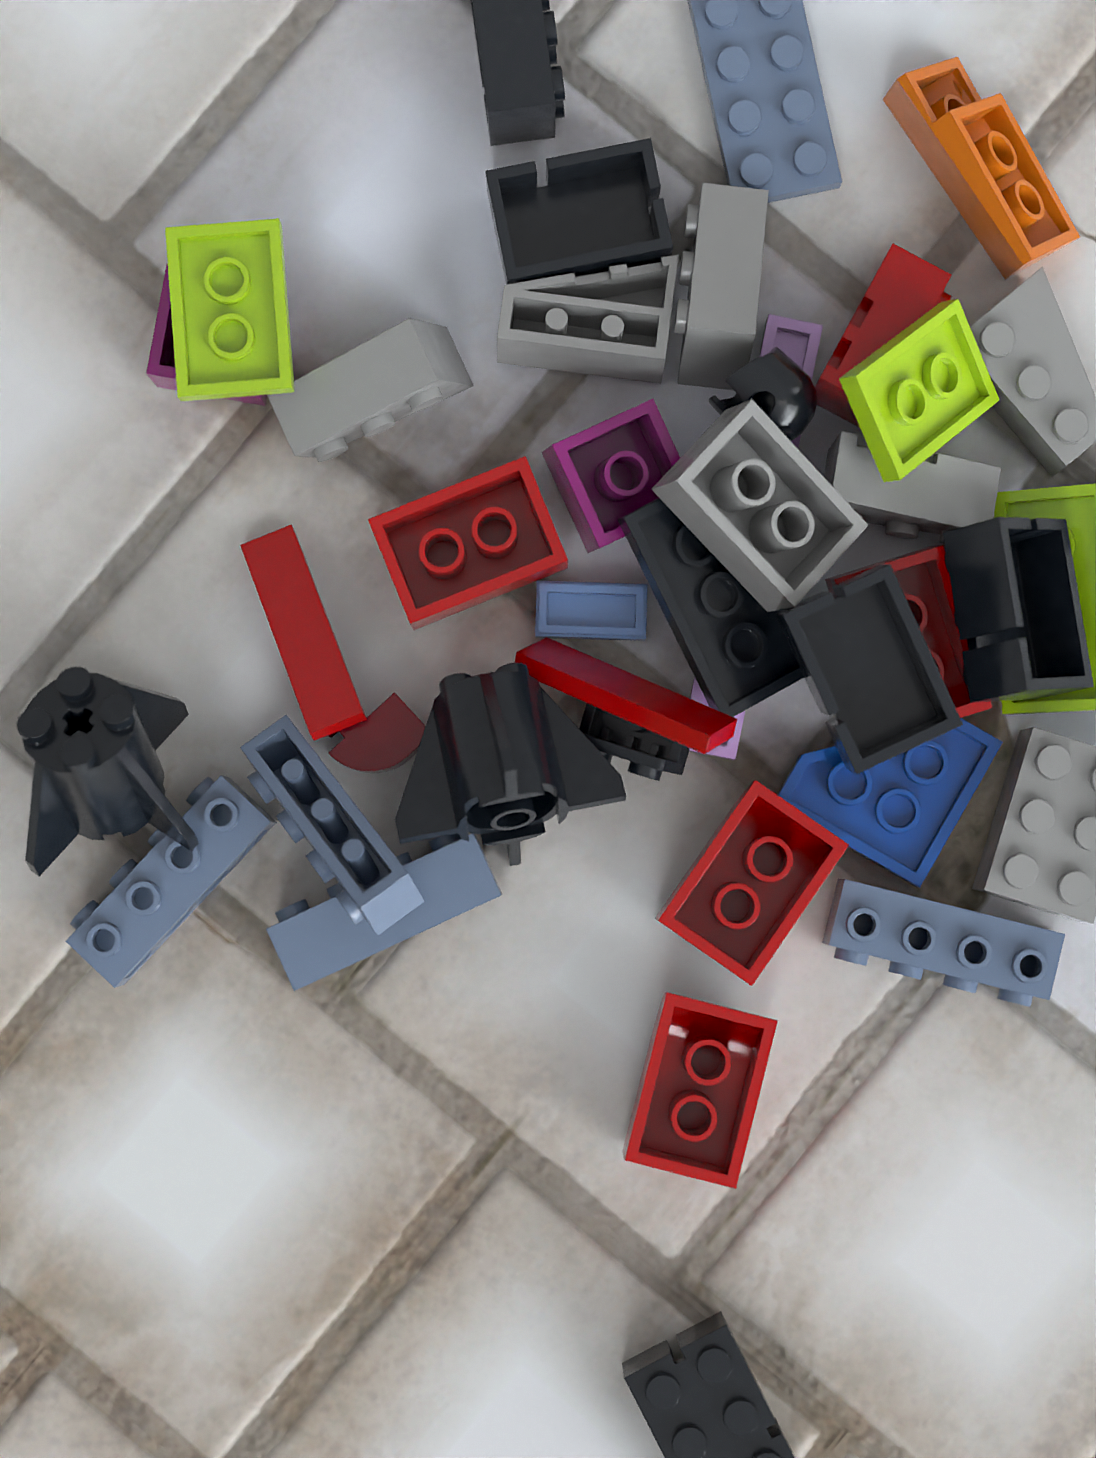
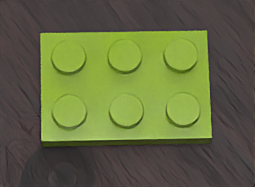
[165,218,295,401]
[839,299,1000,482]

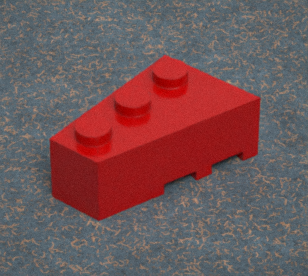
[815,243,952,428]

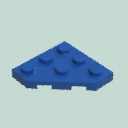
[777,718,1003,888]

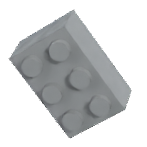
[652,399,868,612]
[972,727,1096,924]

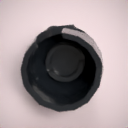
[709,347,817,441]

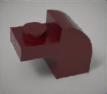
[328,692,426,773]

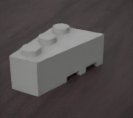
[674,183,769,390]
[497,254,679,384]
[970,266,1096,477]
[267,318,474,462]
[824,431,1001,544]

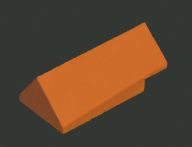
[883,56,1080,280]

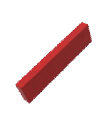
[240,524,367,741]
[515,637,737,754]

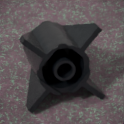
[395,663,626,866]
[17,667,199,877]

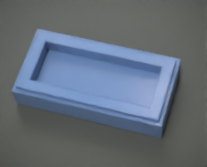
[535,580,648,641]

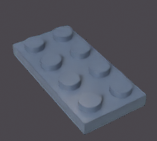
[688,0,842,203]

